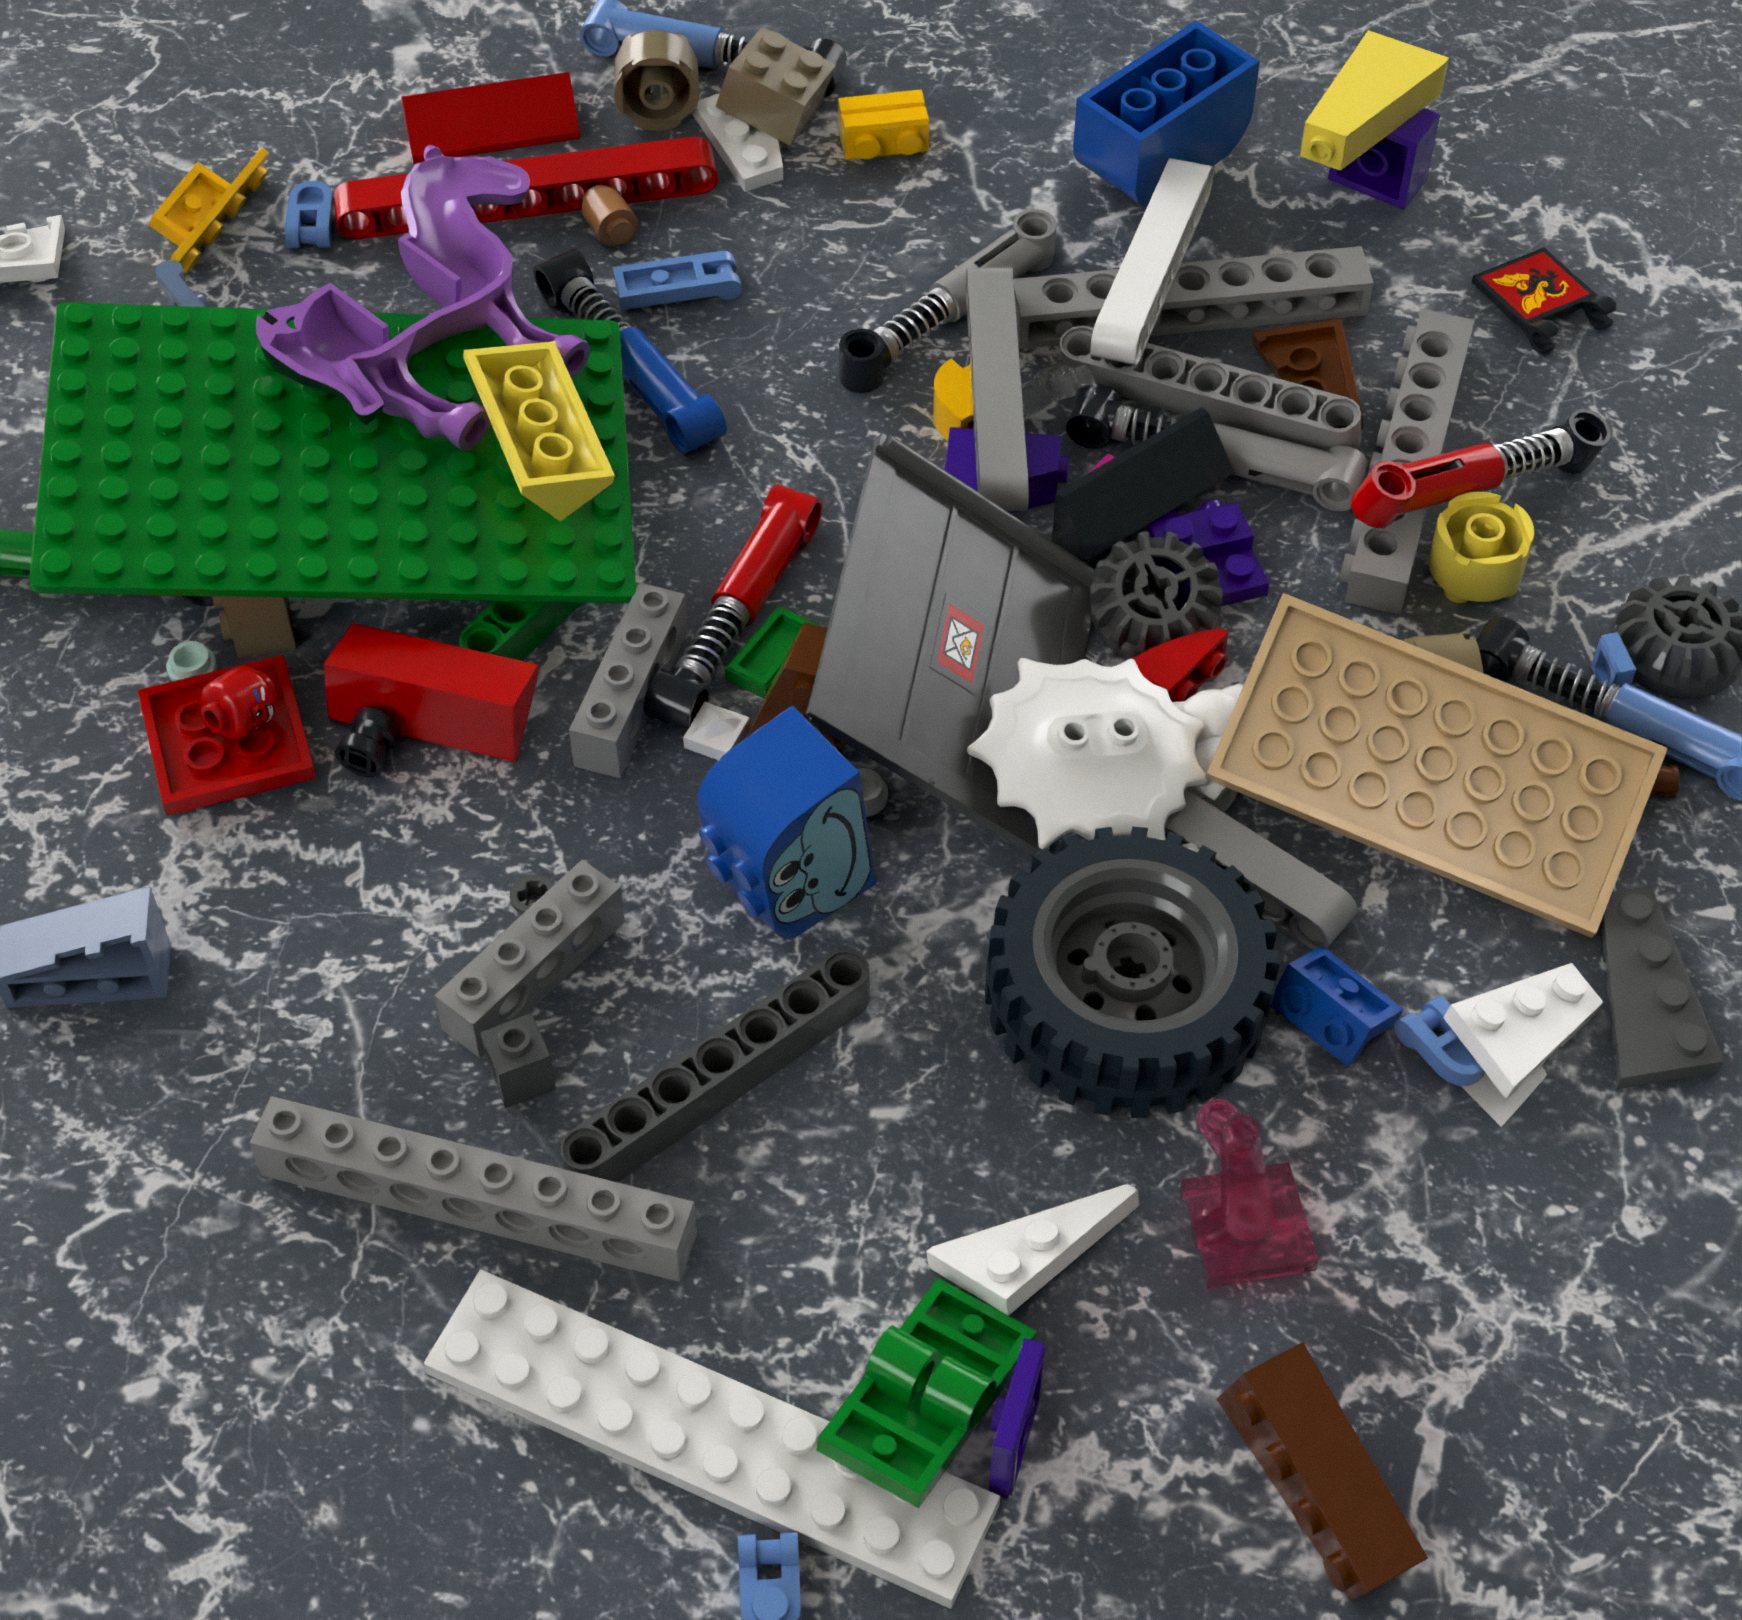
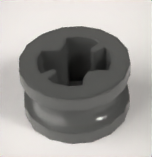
[509,874,554,919]

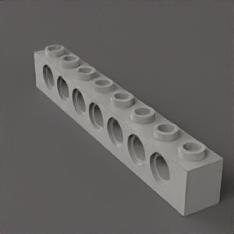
[1013,246,1374,349]
[1339,309,1475,615]
[249,1096,697,1282]

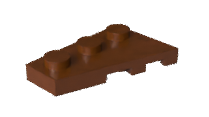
[1252,318,1363,429]

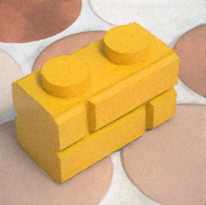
[838,89,929,160]

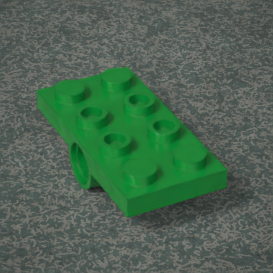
[816,1278,1037,1508]

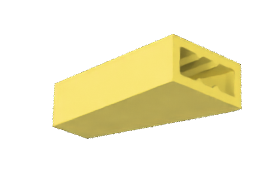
[1300,30,1449,171]

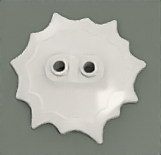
[967,658,1208,849]

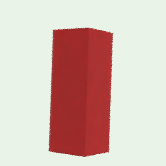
[401,72,580,164]
[324,623,540,762]

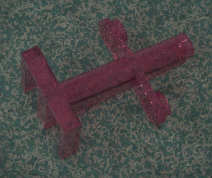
[1180,1099,1319,1289]

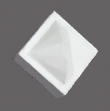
[683,702,750,760]

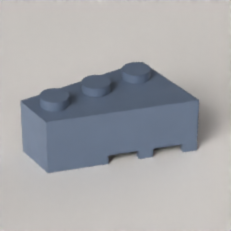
[0,886,171,1008]

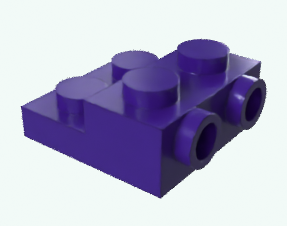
[1147,500,1269,611]

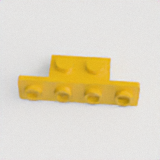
[148,147,269,274]

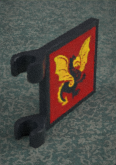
[1472,247,1616,354]

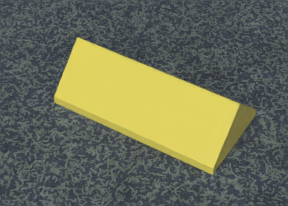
[463,341,615,522]

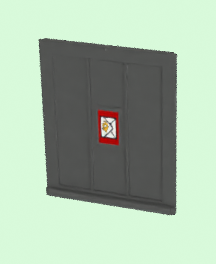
[806,433,1095,856]

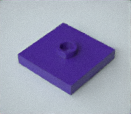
[989,1338,1046,1499]

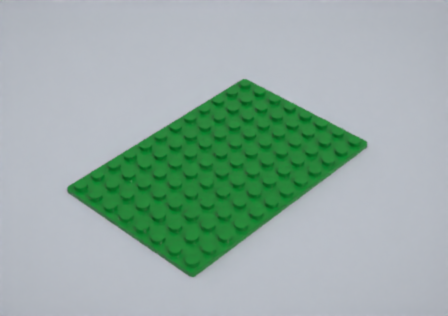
[29,302,636,603]

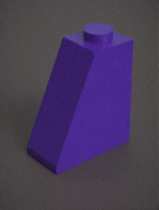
[945,427,1069,513]

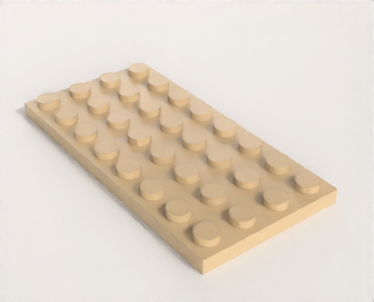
[1205,593,1668,938]

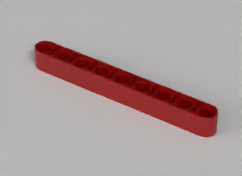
[333,136,719,240]

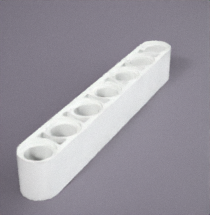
[1090,158,1214,365]

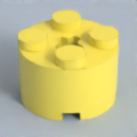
[1428,492,1534,603]

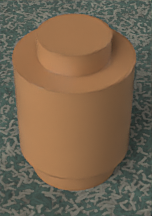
[581,185,638,247]

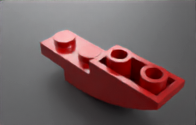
[1132,628,1228,702]

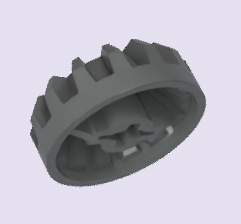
[1090,531,1222,659]
[1612,575,1742,699]

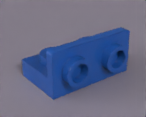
[1271,946,1404,1066]

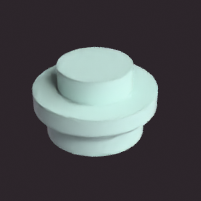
[166,641,217,681]

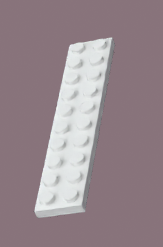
[423,1269,1000,1609]

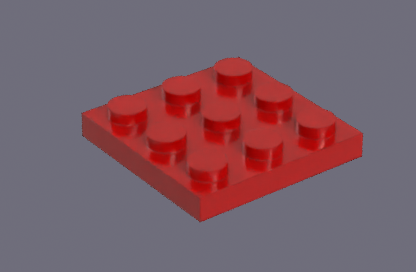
[137,654,316,816]

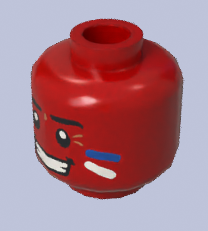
[201,666,278,740]

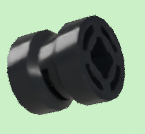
[335,707,401,777]

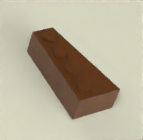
[1217,1342,1428,1601]

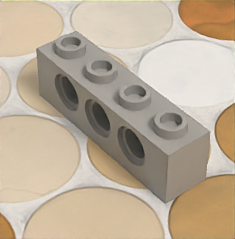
[569,583,688,779]
[434,859,625,1058]

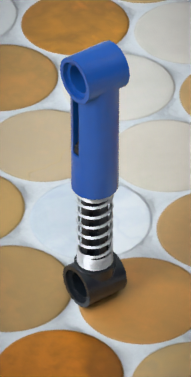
[533,249,727,454]

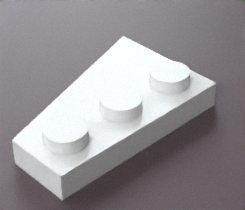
[1443,963,1603,1100]

